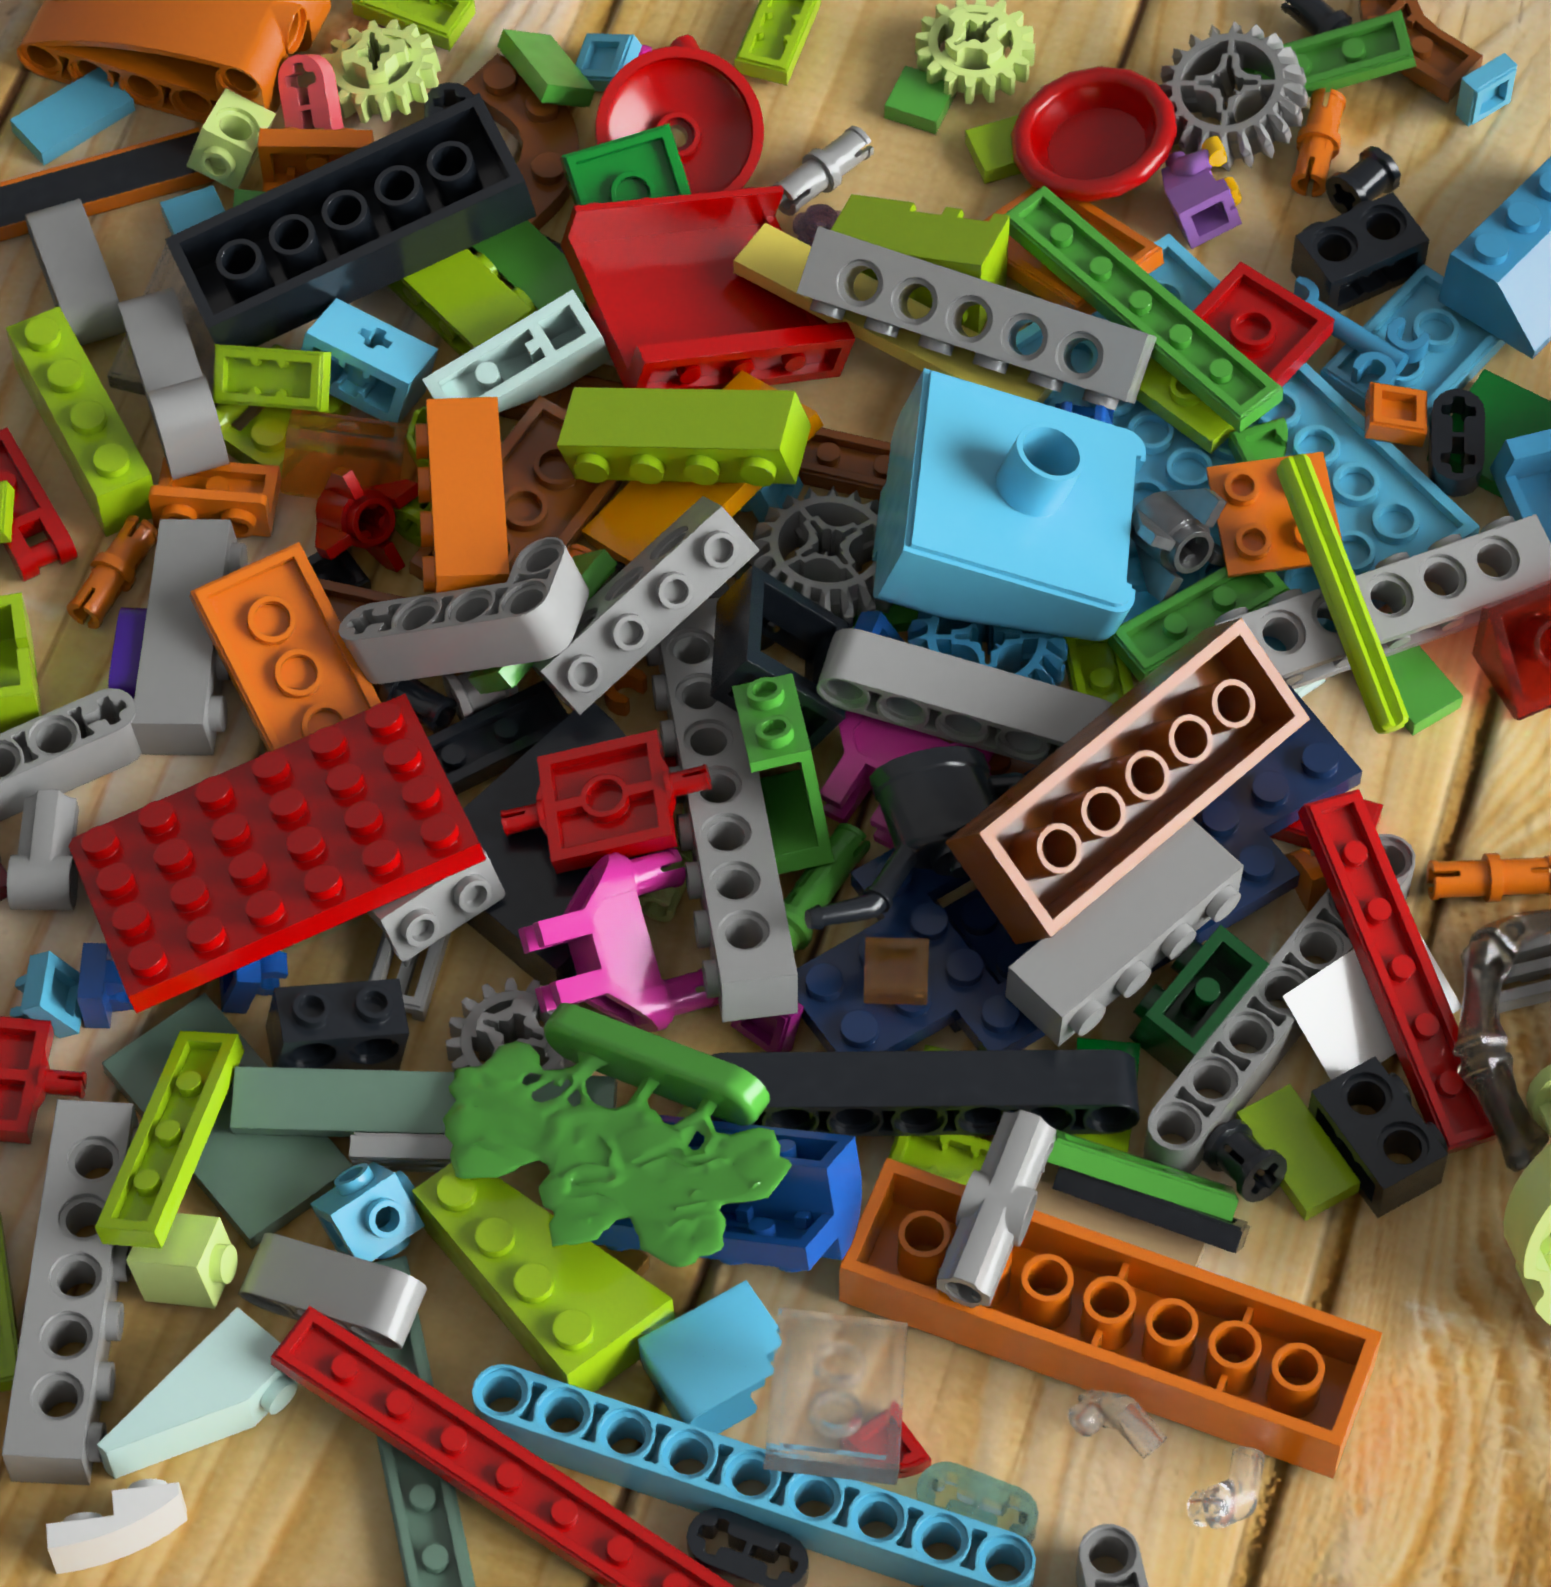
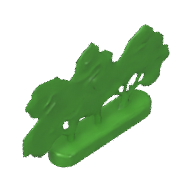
[442,1002,792,1267]

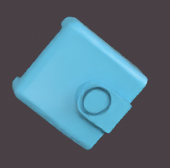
[872,368,1146,641]

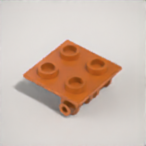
[1206,452,1343,578]

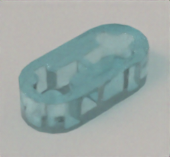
[916,1461,1039,1544]

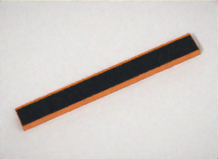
[0,127,215,241]

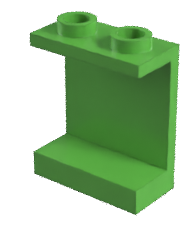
[732,673,835,874]

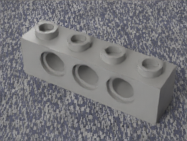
[532,496,760,715]

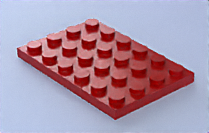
[68,694,486,1014]

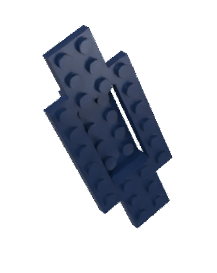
[797,685,1362,1052]

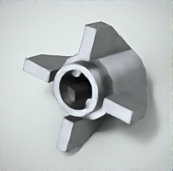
[1130,488,1227,602]

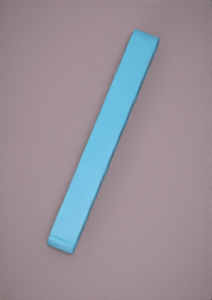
[472,1364,1036,1587]

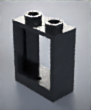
[710,565,849,751]

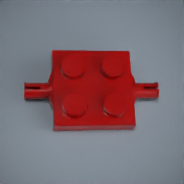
[500,729,712,874]
[0,1016,87,1144]

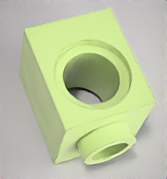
[186,88,276,190]

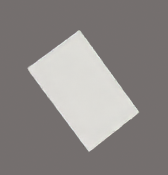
[1282,933,1462,1080]

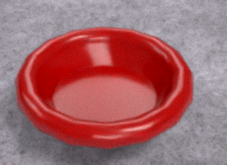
[1011,66,1177,203]

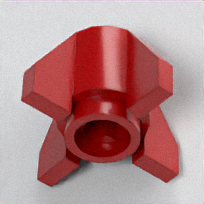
[315,466,418,573]

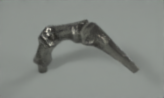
[1452,909,1551,1172]

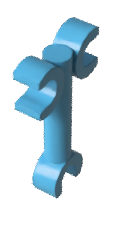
[1294,276,1430,386]

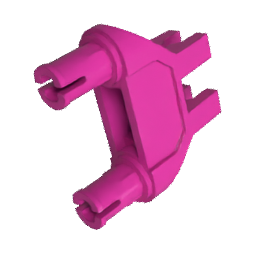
[820,710,995,849]
[518,848,719,1032]

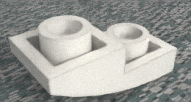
[46,1479,187,1574]

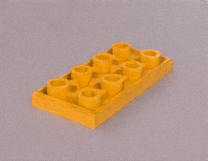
[581,370,824,565]

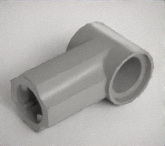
[7,789,79,910]

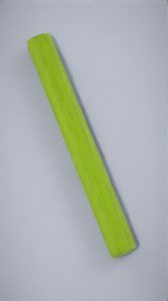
[1276,454,1409,734]

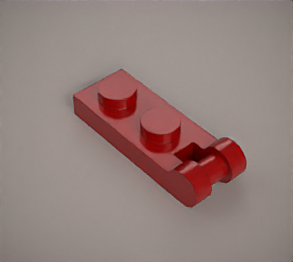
[0,427,78,582]

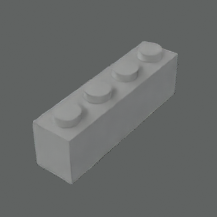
[131,519,248,755]
[1005,819,1244,1047]

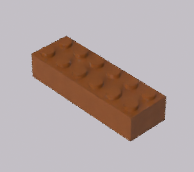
[945,617,1310,944]

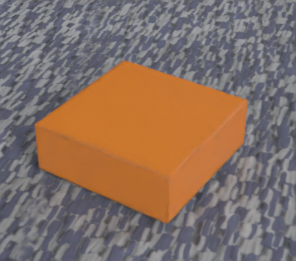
[1365,382,1427,447]

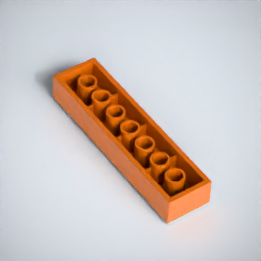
[839,1158,1382,1479]

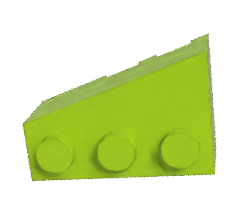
[831,194,1010,334]

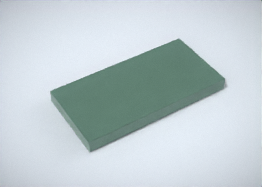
[102,993,353,1249]

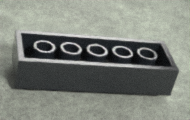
[165,93,537,347]

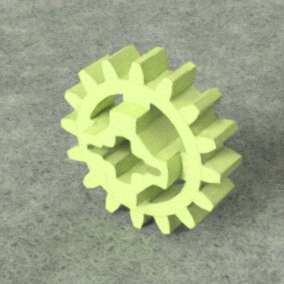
[915,0,1036,104]
[321,19,441,123]

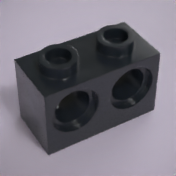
[1291,192,1430,312]
[266,978,409,1071]
[1308,1056,1448,1218]

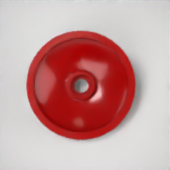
[595,46,764,193]

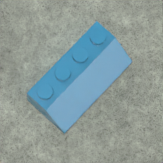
[1438,157,1551,359]

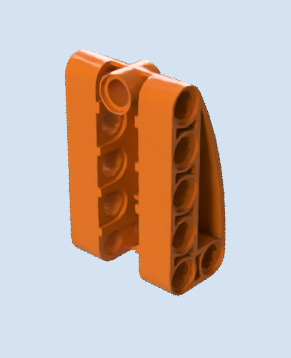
[17,0,331,124]

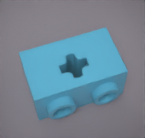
[301,298,438,427]

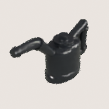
[805,746,1025,930]

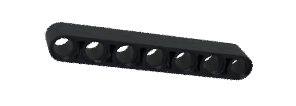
[710,1049,1140,1136]

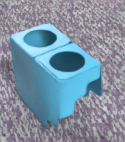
[638,1280,782,1434]

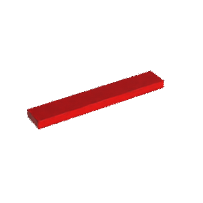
[1297,789,1502,1154]

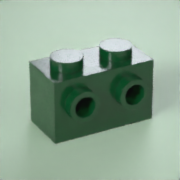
[1129,924,1270,1077]

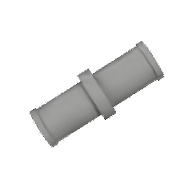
[772,126,874,216]

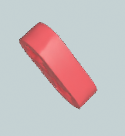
[278,54,344,129]

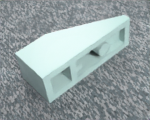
[422,290,611,412]
[97,1307,298,1479]

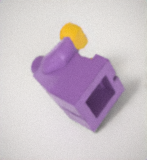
[1161,136,1242,249]

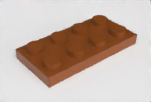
[409,395,624,581]

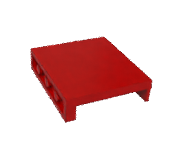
[560,185,856,389]

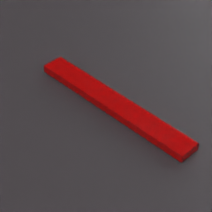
[271,1305,735,1587]

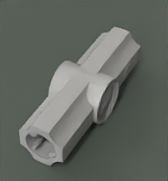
[936,1110,1056,1308]

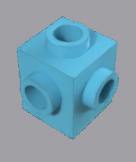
[310,1162,425,1262]

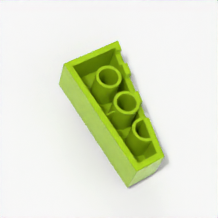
[412,1162,675,1392]

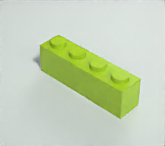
[388,249,536,356]
[6,306,153,537]
[557,387,811,487]

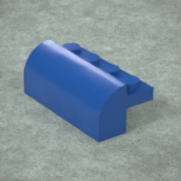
[591,1115,862,1272]

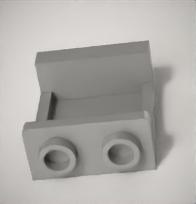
[367,848,505,961]

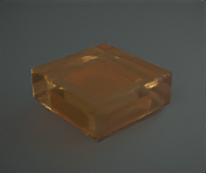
[864,937,929,1005]

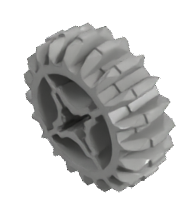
[1159,21,1308,172]
[748,486,893,628]

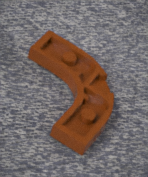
[1359,0,1483,103]
[463,53,579,230]

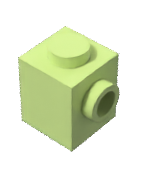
[126,1213,238,1309]

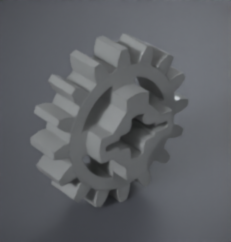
[446,978,576,1074]

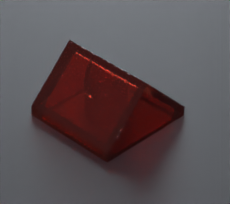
[1472,579,1551,720]

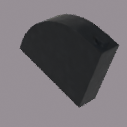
[463,703,654,986]

